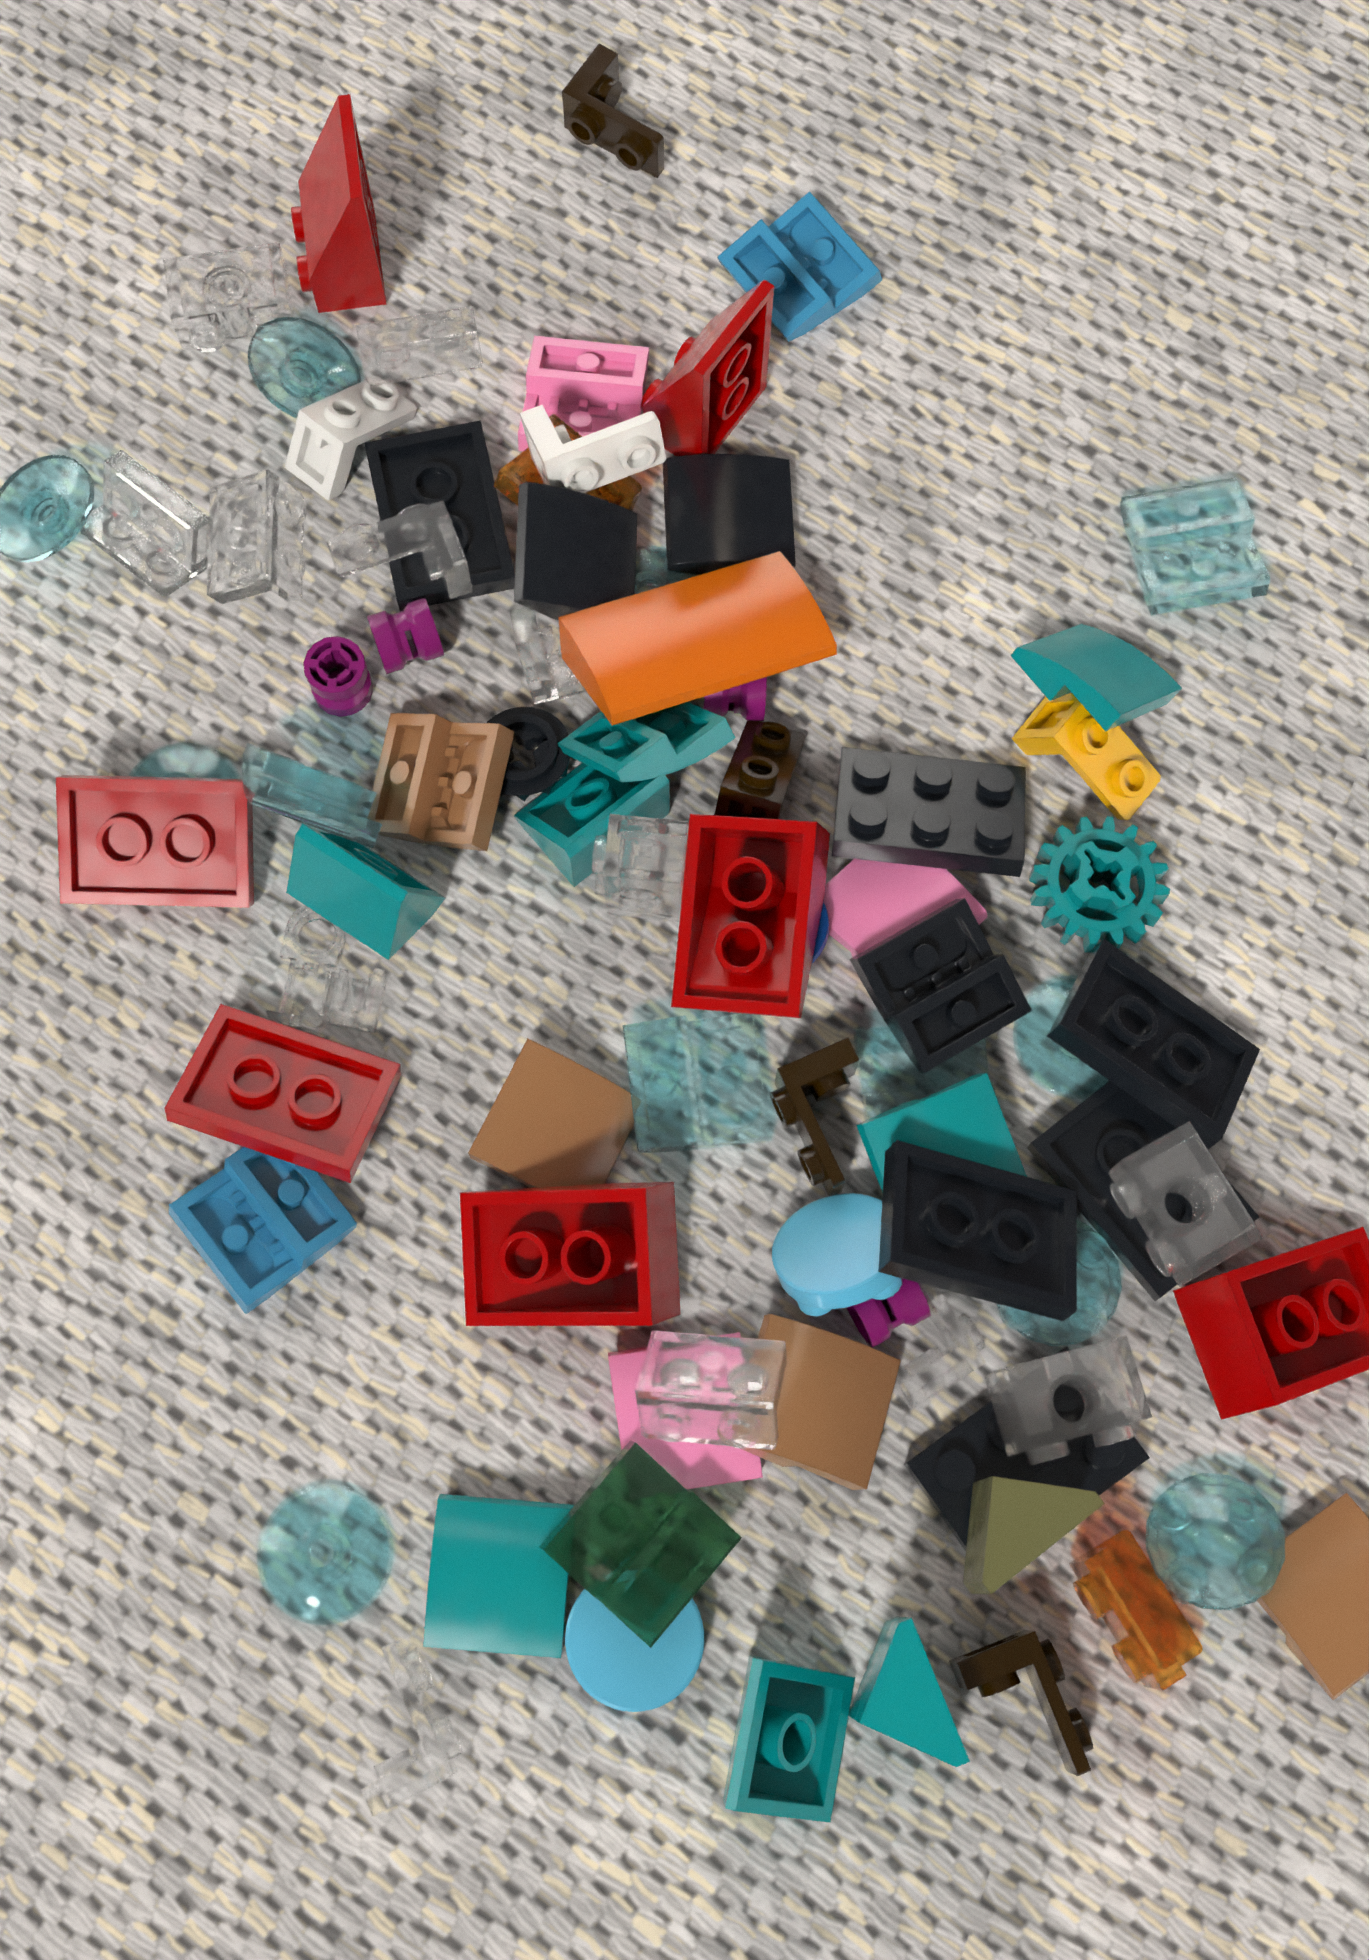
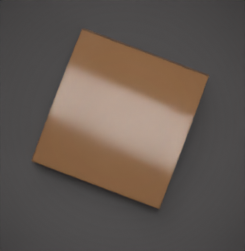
[363,713,514,851]
[468,1038,645,1188]
[727,1314,901,1490]
[1240,1493,1369,1700]

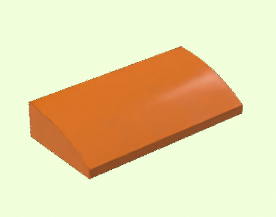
[558,551,837,726]

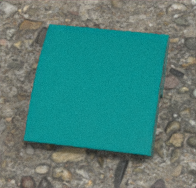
[1010,624,1182,731]
[558,702,736,783]
[856,1073,1027,1193]
[423,1494,575,1658]

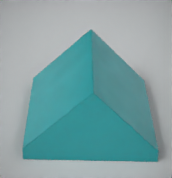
[514,763,670,887]
[286,823,445,960]
[849,1616,970,1767]
[723,1655,855,1823]

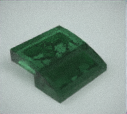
[539,1441,742,1648]

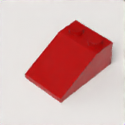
[291,94,387,313]
[640,280,774,456]
[671,814,830,1018]
[460,1182,681,1326]
[1173,1227,1369,1420]

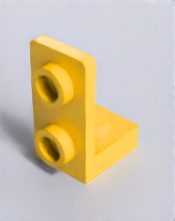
[1011,693,1161,820]

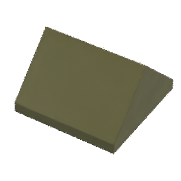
[963,1476,1105,1594]

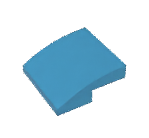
[717,191,882,342]
[169,1147,357,1314]

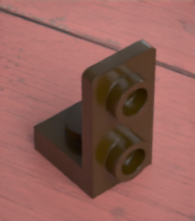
[562,43,664,178]
[714,720,806,819]
[770,1037,859,1196]
[949,1630,1093,1776]

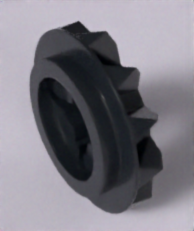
[487,707,570,802]

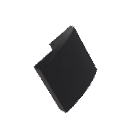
[663,454,796,575]
[514,482,638,620]
[850,898,1032,1073]

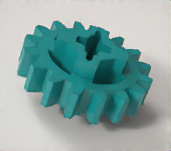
[1029,816,1170,953]

